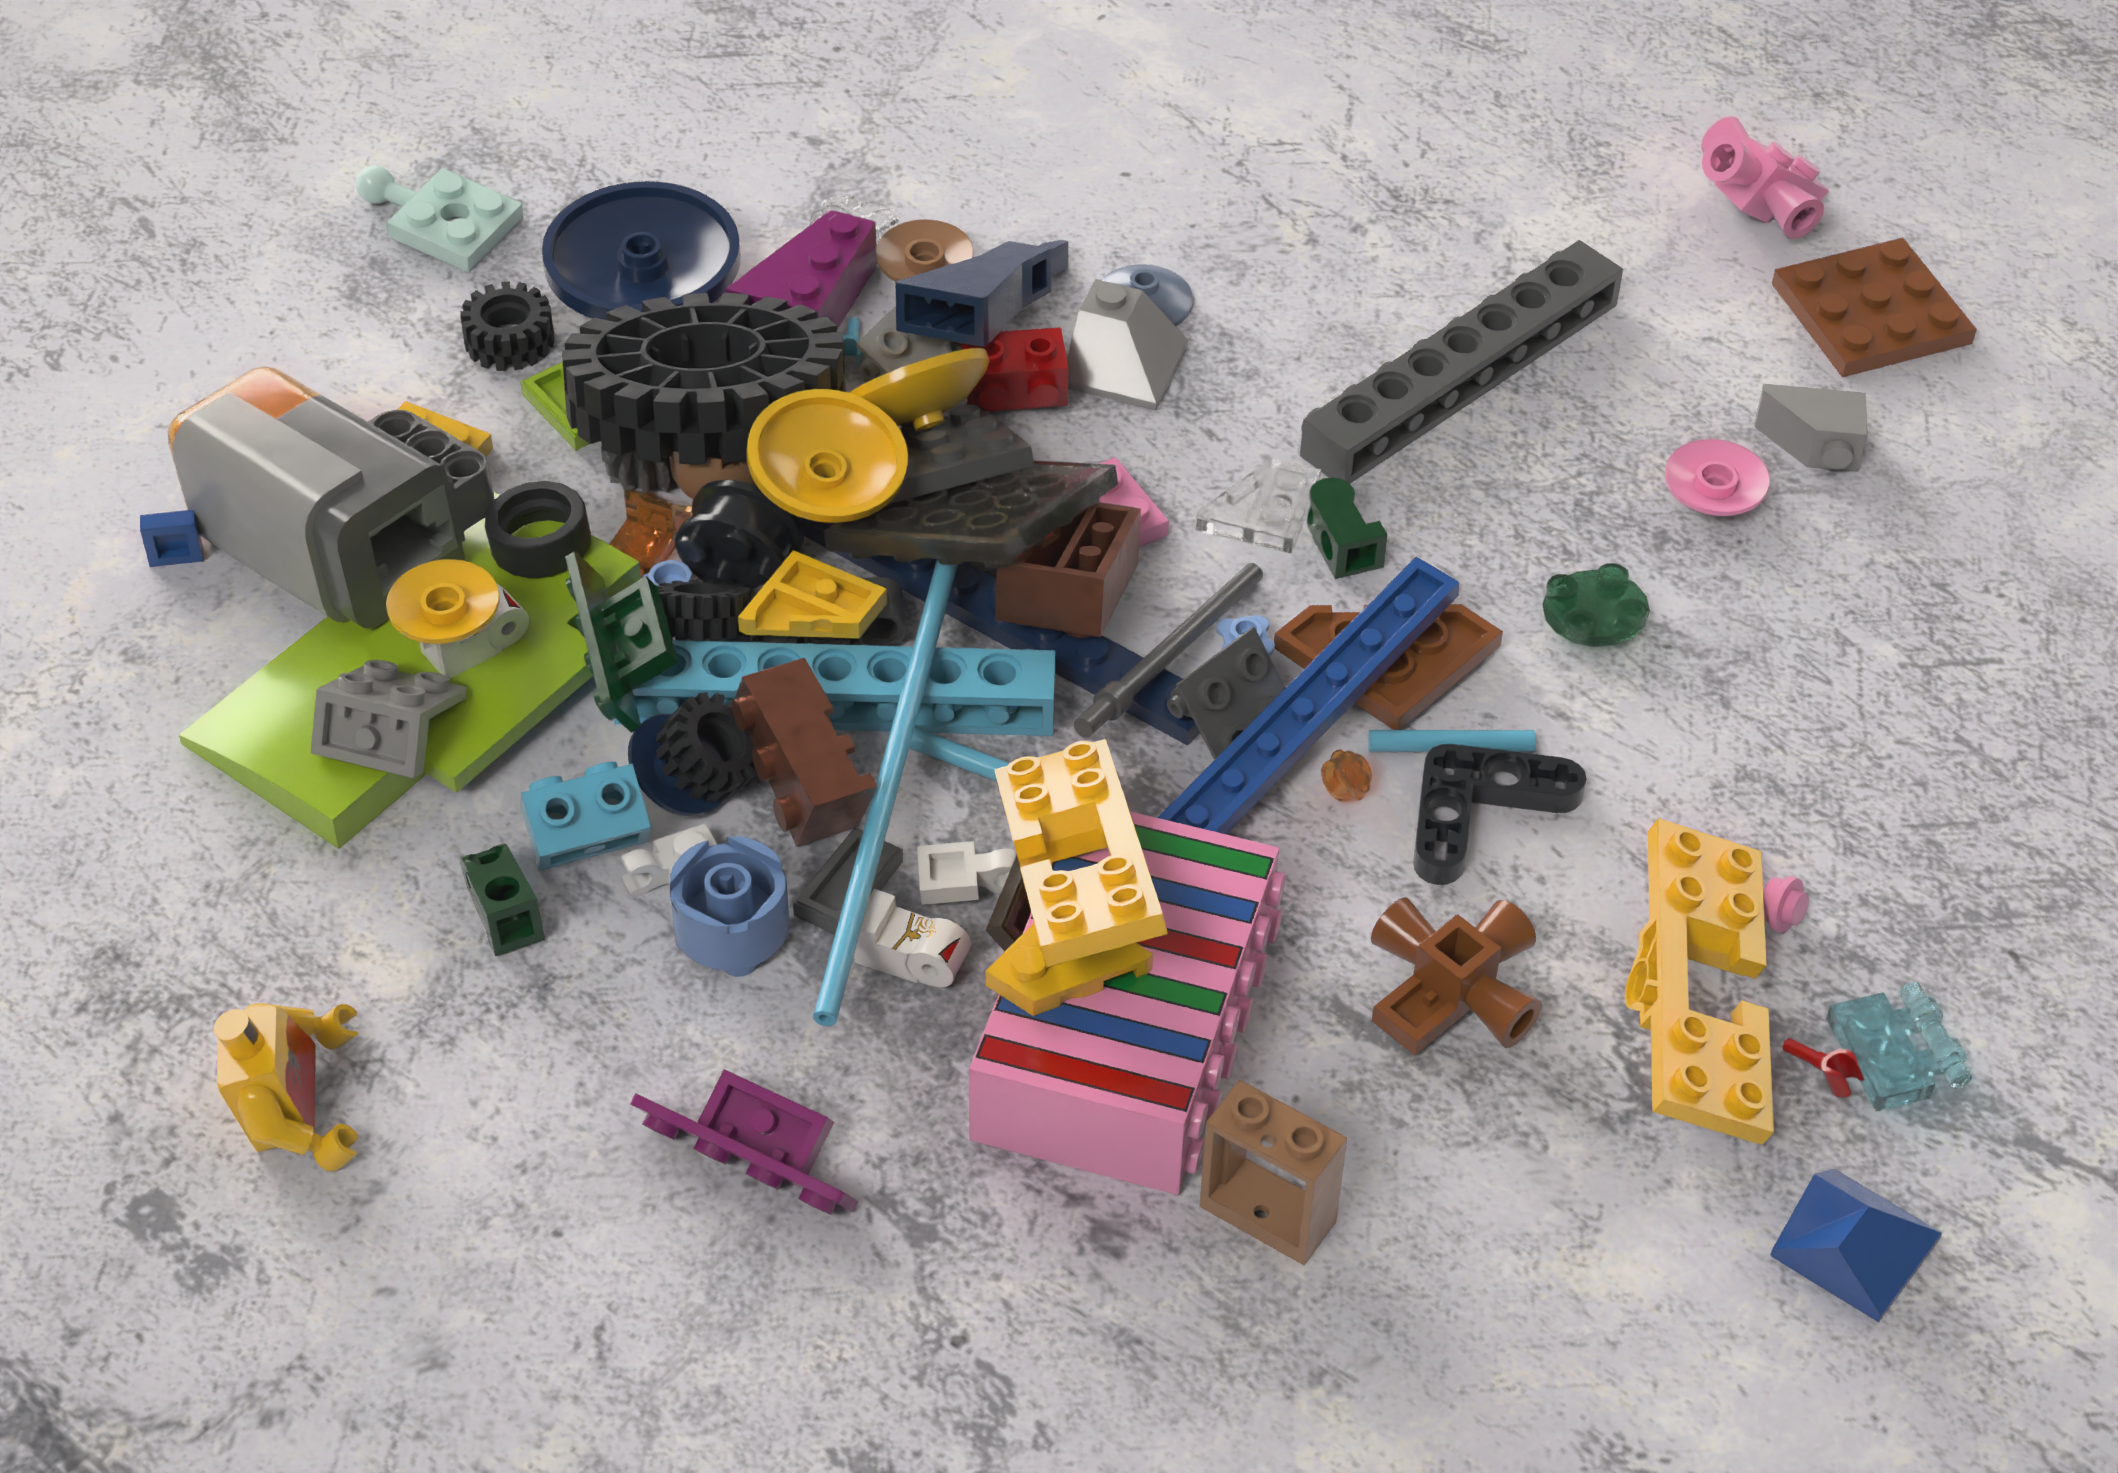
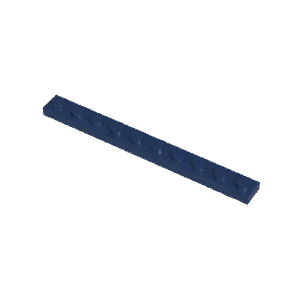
[797,513,1200,746]

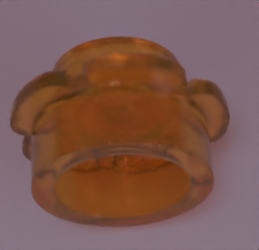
[1321,749,1372,802]

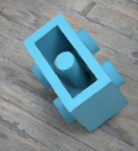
[520,762,651,871]

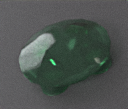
[1542,563,1650,647]

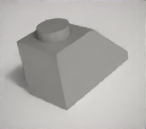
[1755,384,1868,472]

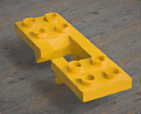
[995,739,1168,967]
[1624,818,1774,1145]

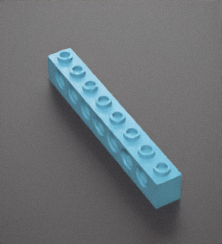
[614,640,1055,736]

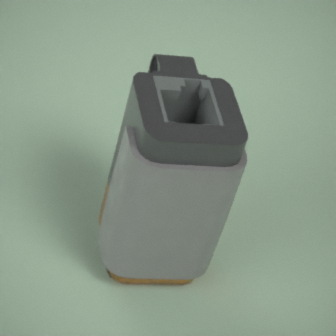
[168,366,495,628]

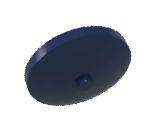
[542,181,741,320]

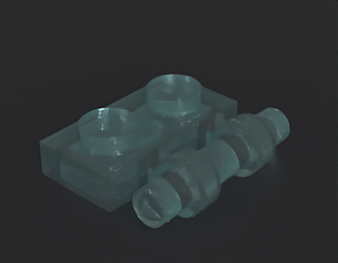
[1826,982,1972,1112]

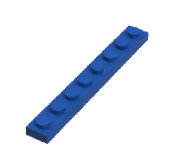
[1158,557,1459,834]

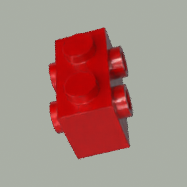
[961,327,1068,412]

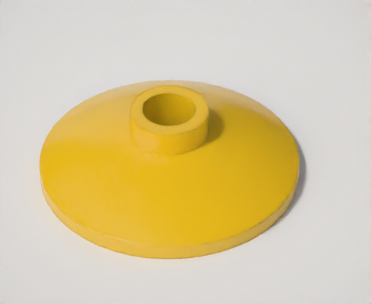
[386,559,500,644]

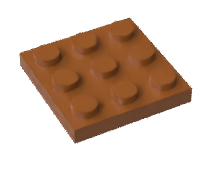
[1772,238,1977,378]

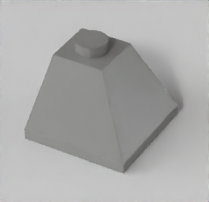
[1067,279,1188,411]

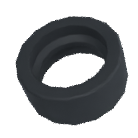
[485,481,591,578]

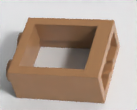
[1199,1079,1347,1266]

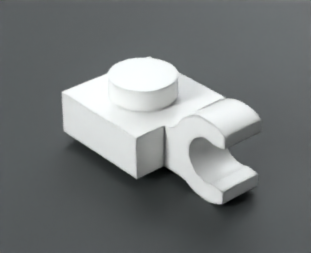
[621,823,717,896]
[917,841,1015,905]

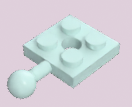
[356,165,523,273]

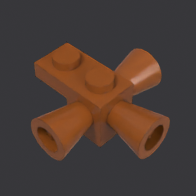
[1371,897,1542,1056]

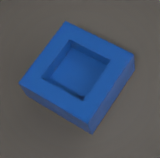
[140,510,203,567]

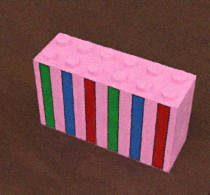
[969,811,1286,1195]

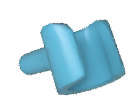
[842,317,863,368]

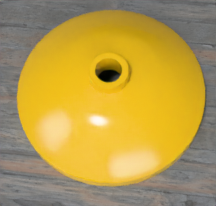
[849,348,990,431]
[746,389,908,523]

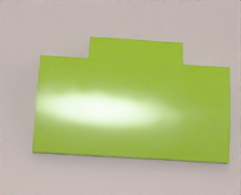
[179,492,641,849]

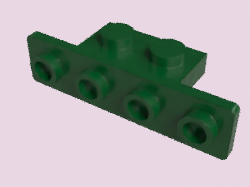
[565,551,678,733]

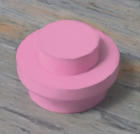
[1763,876,1809,933]

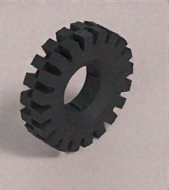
[562,293,846,464]

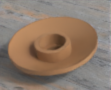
[876,219,973,282]

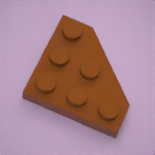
[1274,604,1503,730]

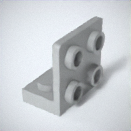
[310,660,467,778]

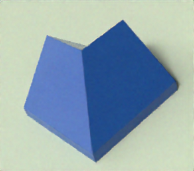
[1770,1169,1942,1322]

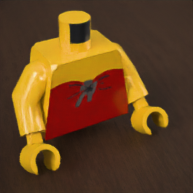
[214,1003,358,1172]

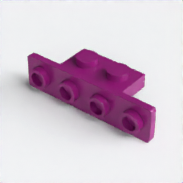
[630,1069,859,1215]

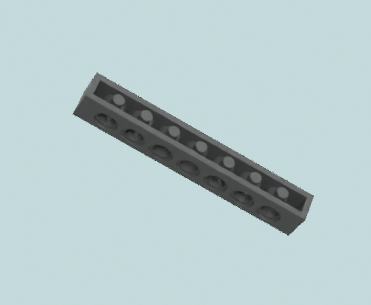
[1300,240,1623,484]

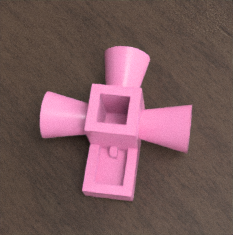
[1701,116,1829,239]

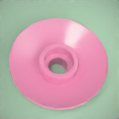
[1665,439,1770,516]

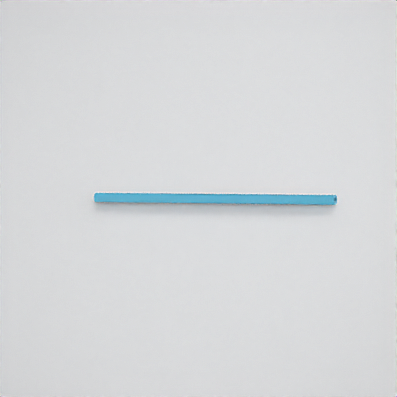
[813,544,961,1026]

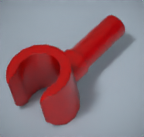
[1782,1038,1865,1098]

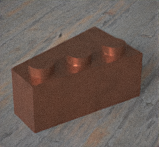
[995,501,1141,638]
[732,657,877,847]

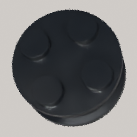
[675,480,804,594]

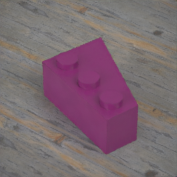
[725,210,877,330]

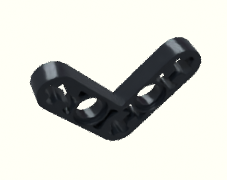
[1413,744,1587,885]

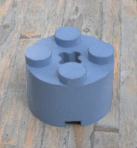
[670,836,790,977]

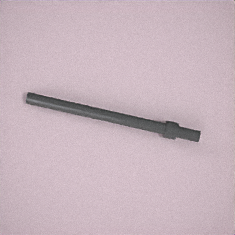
[1074,563,1263,738]

